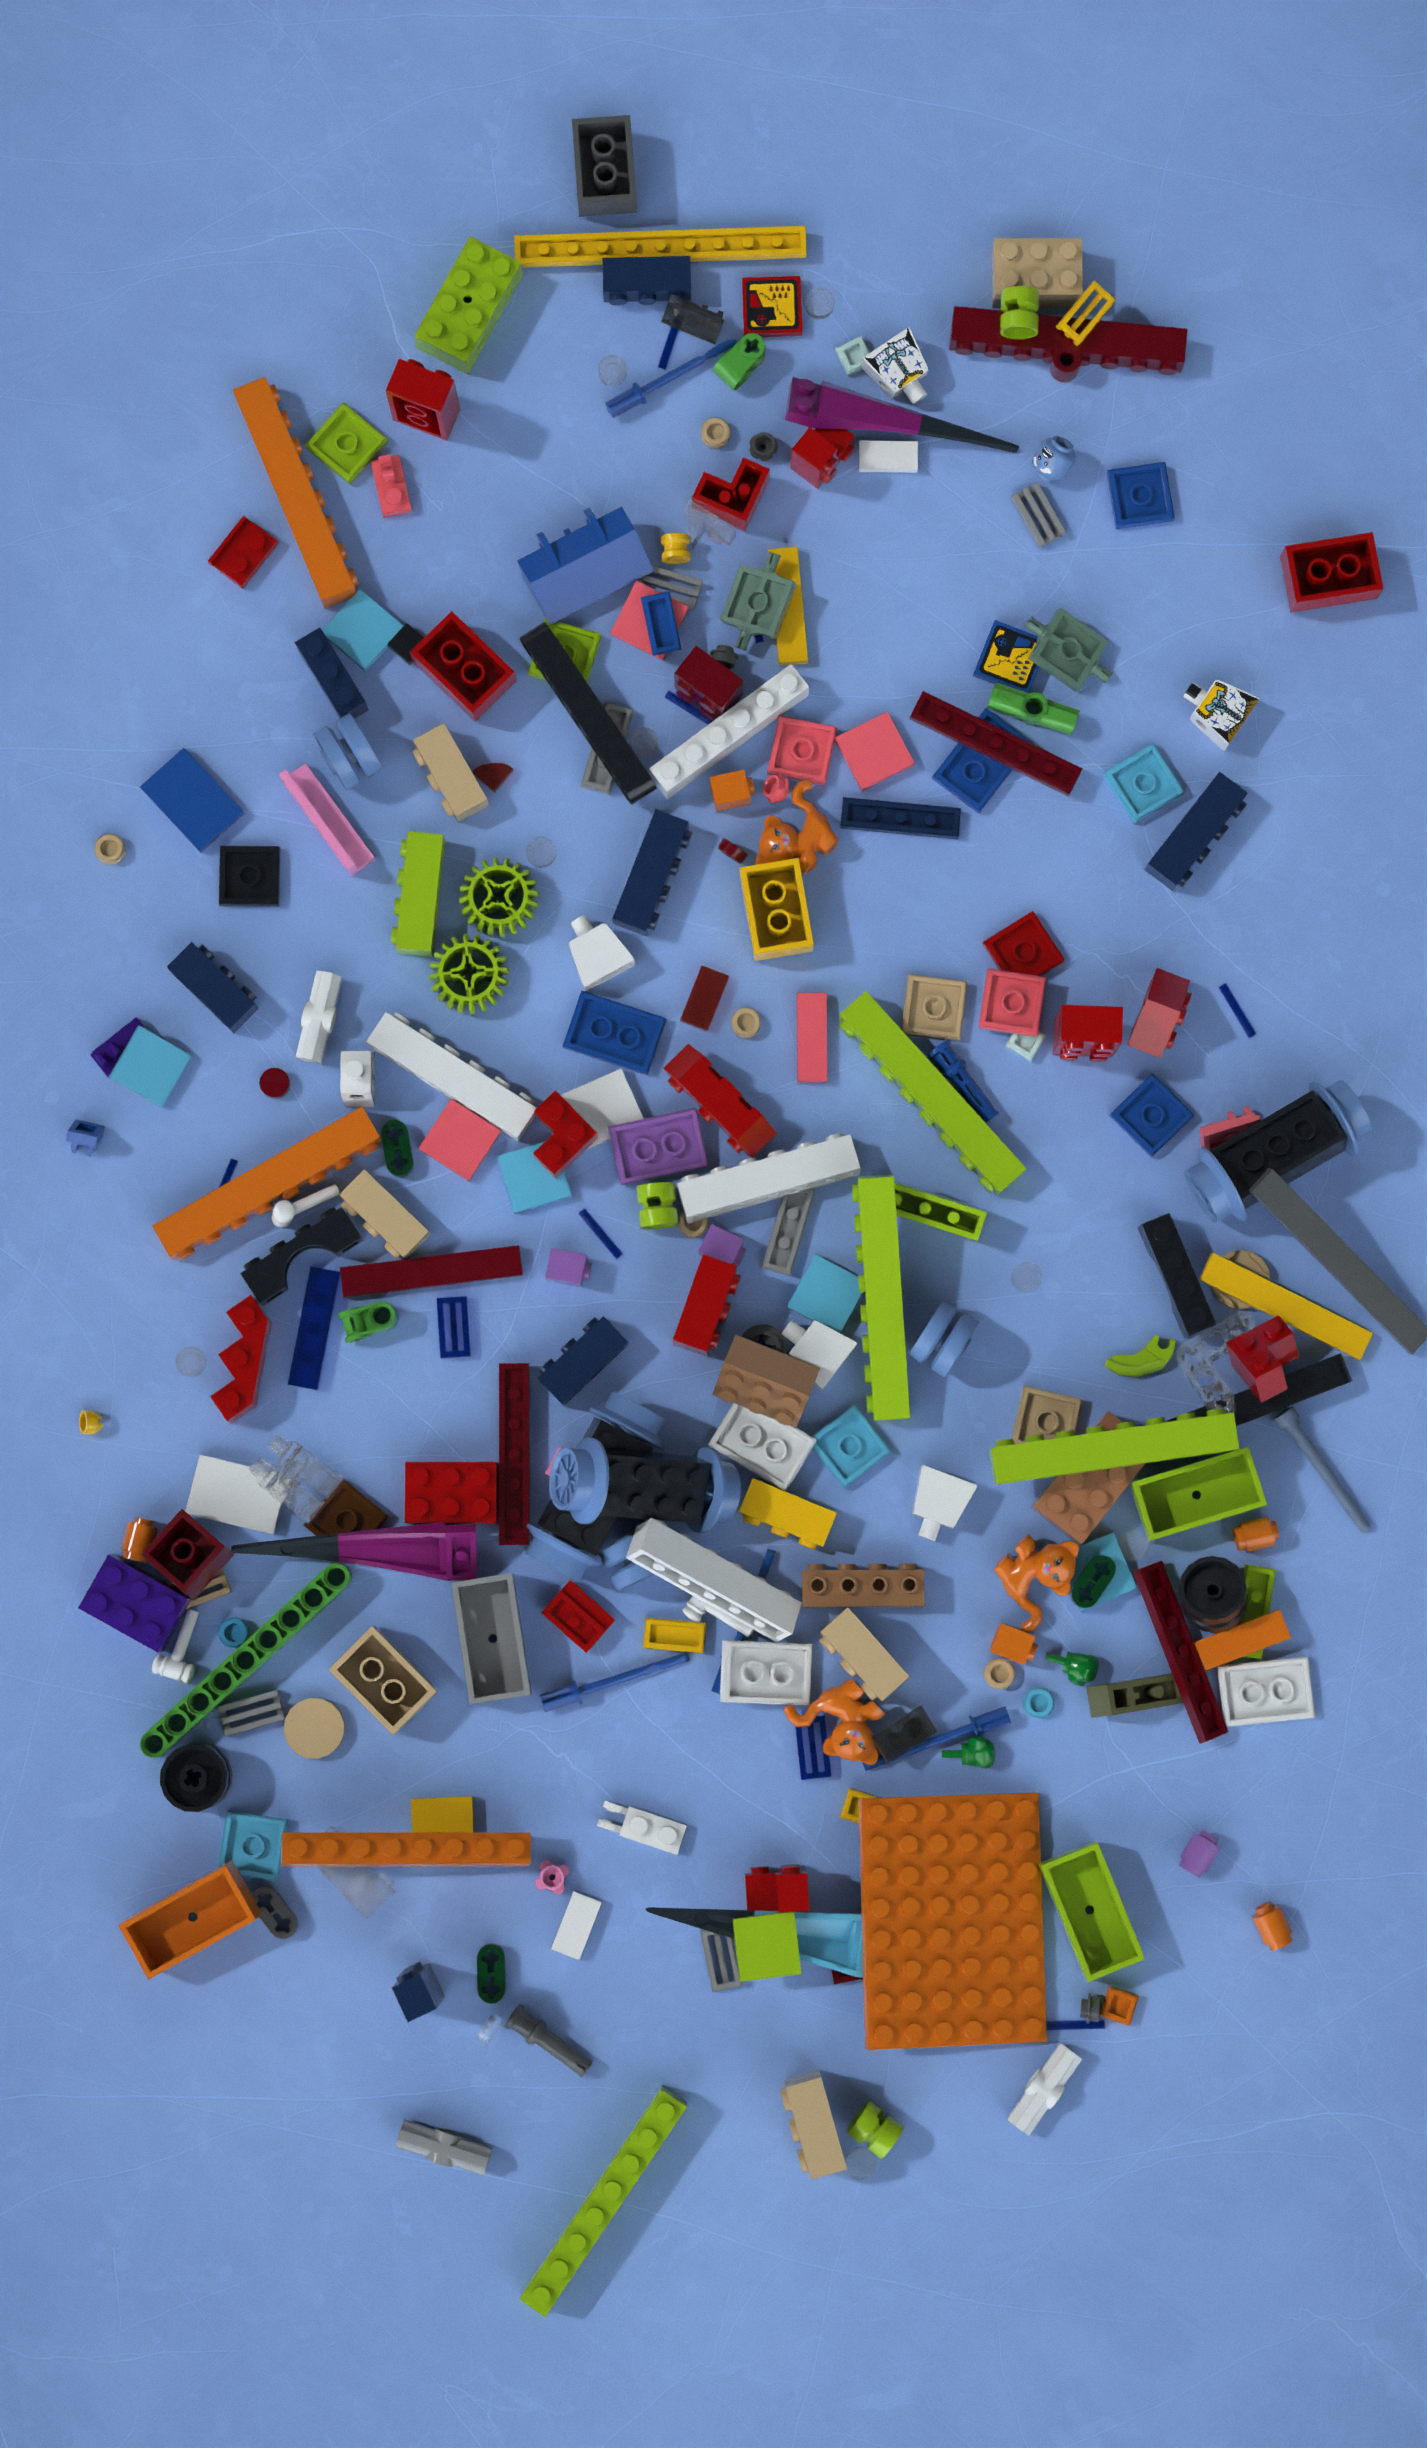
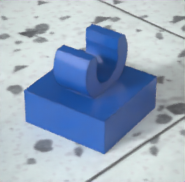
[66,1119,105,1157]

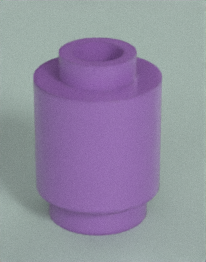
[1179,1830,1221,1878]

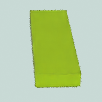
[1237,1564,1276,1660]

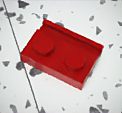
[208,515,279,589]
[541,1580,615,1653]

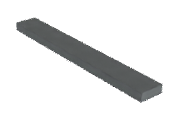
[1248,1168,1427,1355]

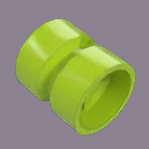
[1000,286,1039,339]
[636,1182,678,1230]
[846,2100,904,2159]

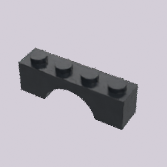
[240,1207,364,1306]
[1138,1213,1217,1339]

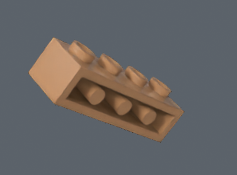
[801,1564,924,1607]

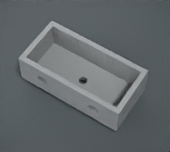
[451,1573,532,1705]

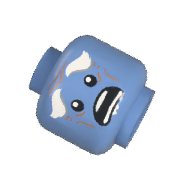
[1032,436,1076,482]

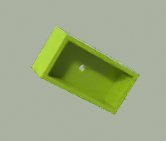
[414,236,523,374]
[1129,1447,1267,1542]
[1038,1841,1145,1982]

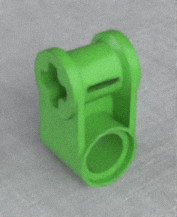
[712,333,765,391]
[337,1302,399,1343]

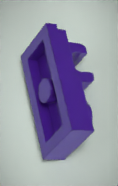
[90,1017,146,1078]

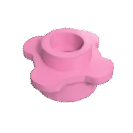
[535,1860,569,1894]

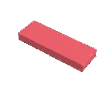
[796,993,827,1083]

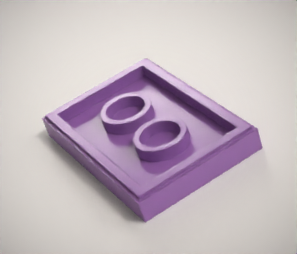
[608,1107,709,1186]

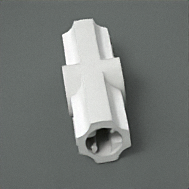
[296,971,342,1064]
[1007,2043,1082,2135]

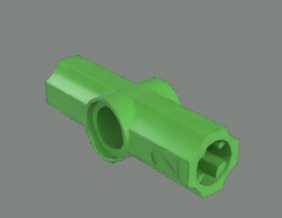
[987,682,1080,736]

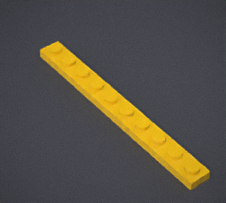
[514,226,807,268]

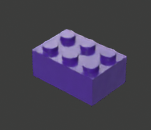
[78,1554,192,1653]

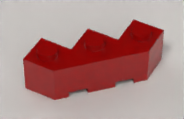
[663,1043,777,1158]
[210,1295,272,1423]

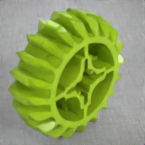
[459,857,539,938]
[429,934,510,1015]

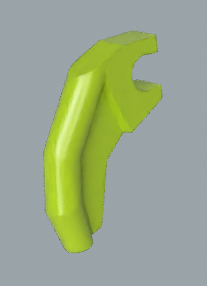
[1105,1335,1176,1377]

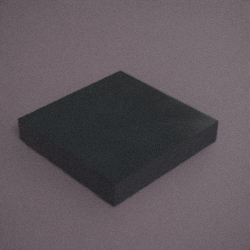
[219,846,280,907]

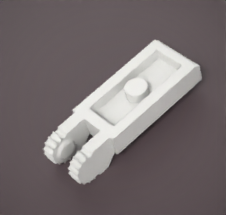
[597,1801,687,1855]

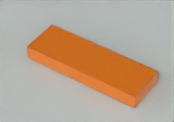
[1194,1609,1291,1671]

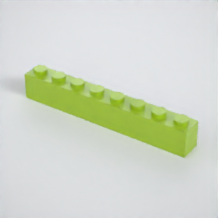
[838,991,1027,1196]
[852,1174,910,1421]
[989,1408,1240,1485]
[520,2085,687,2317]

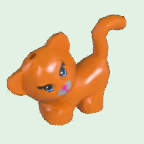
[755,779,839,876]
[994,1534,1080,1633]
[784,1679,885,1765]

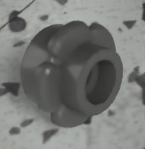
[749,432,778,461]
[710,645,739,669]
[1080,1993,1100,2024]

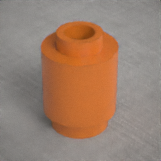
[1232,1516,1279,1552]
[121,1517,158,1563]
[1252,1902,1293,1950]

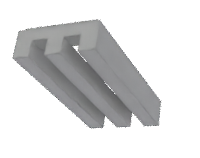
[1011,482,1066,548]
[641,565,703,610]
[218,1690,285,1736]
[700,1930,742,1992]

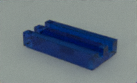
[436,1296,471,1359]
[795,1715,831,1780]

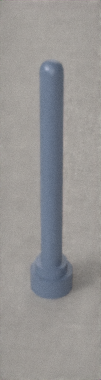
[1273,1406,1371,1533]

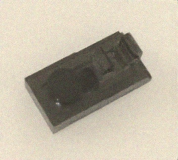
[661,294,724,344]
[871,1705,937,1764]

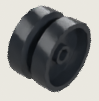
[1179,1556,1249,1633]
[160,1743,232,1812]

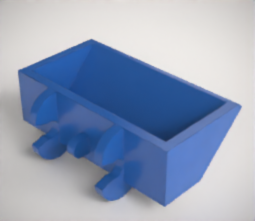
[517,507,654,625]

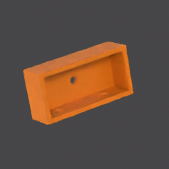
[118,1860,262,1980]

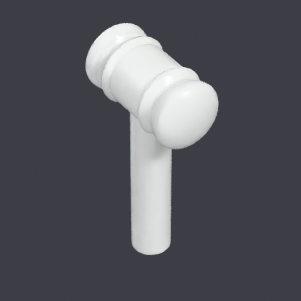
[271,1184,340,1228]
[683,1595,754,1637]
[152,1609,199,1684]

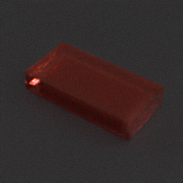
[680,966,729,1032]

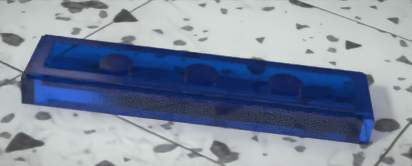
[287,1266,340,1391]

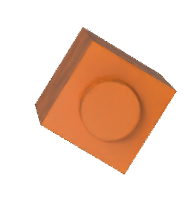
[709,769,755,812]
[988,1623,1038,1665]

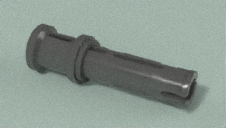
[504,2004,593,2078]

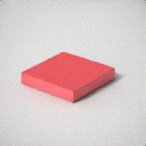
[610,580,690,661]
[835,712,915,792]
[767,715,837,786]
[978,968,1047,1037]
[418,1099,502,1181]

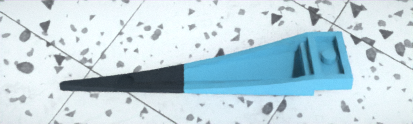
[645,1907,863,1978]

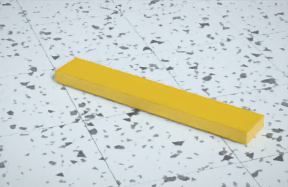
[1198,1253,1373,1360]

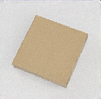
[901,974,967,1042]
[1011,1386,1083,1444]

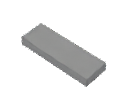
[581,702,634,795]
[762,1188,815,1276]

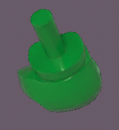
[1045,1651,1099,1686]
[942,1736,995,1769]

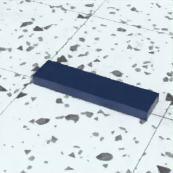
[840,797,961,839]

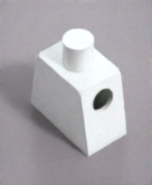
[568,915,635,992]
[782,1320,857,1391]
[912,1465,977,1541]

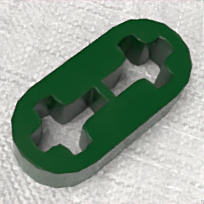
[381,1120,414,1178]
[1070,1555,1116,1608]
[477,1943,506,2004]

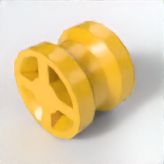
[661,533,691,564]

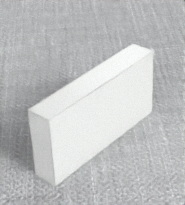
[859,440,918,473]
[551,1891,602,1960]

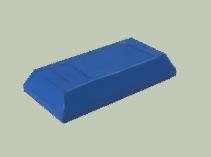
[641,591,682,656]

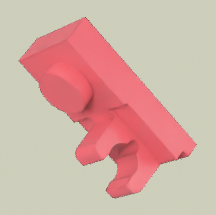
[371,454,412,518]
[1200,1106,1261,1151]

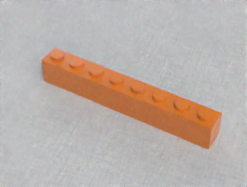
[233,377,359,609]
[152,1106,382,1261]
[281,1832,531,1867]

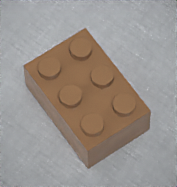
[712,1334,820,1428]

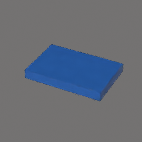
[932,708,1033,814]
[140,748,245,853]
[563,990,666,1076]

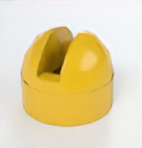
[79,1410,103,1434]

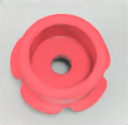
[762,775,790,803]

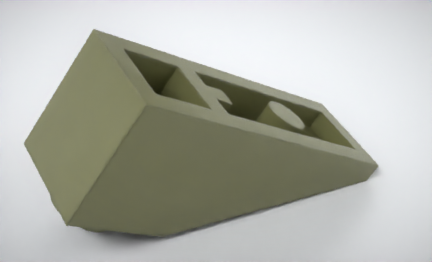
[1086,1673,1183,1718]

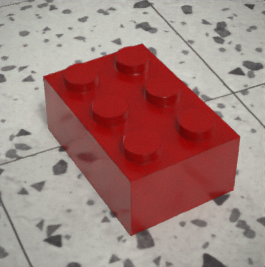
[386,359,460,441]
[1280,532,1384,613]
[410,611,517,722]
[1053,1005,1123,1062]
[673,1254,741,1357]
[405,1462,499,1524]

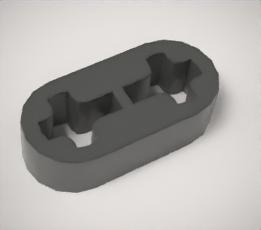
[252,1886,298,1939]

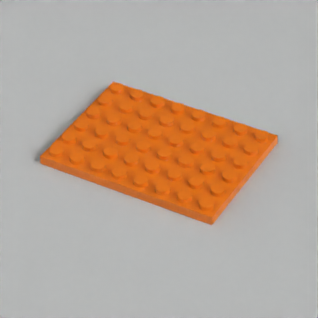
[858,1792,1047,2050]

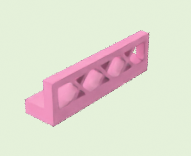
[279,763,375,876]

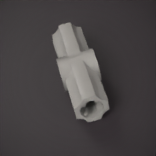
[396,2119,492,2175]

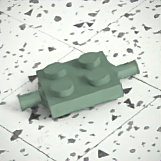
[720,552,796,651]
[1025,608,1113,691]

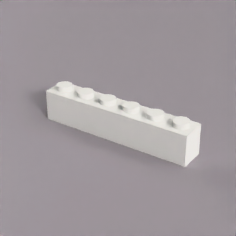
[649,664,809,800]
[366,1012,536,1142]
[677,1133,861,1224]
[626,1518,802,1642]

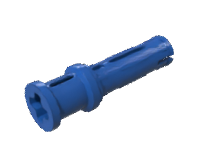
[927,1039,999,1123]

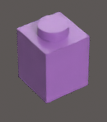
[698,1224,747,1265]
[545,1248,592,1287]

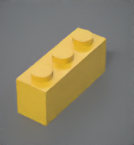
[738,1478,837,1550]

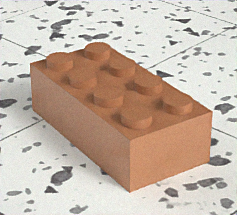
[1031,1411,1145,1545]

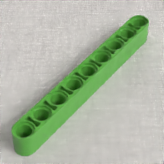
[140,1563,352,1758]

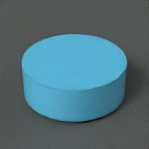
[1023,1688,1054,1718]

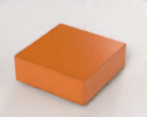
[1099,1986,1139,2026]

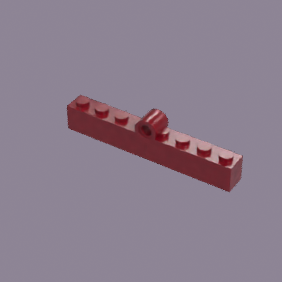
[949,306,1188,382]

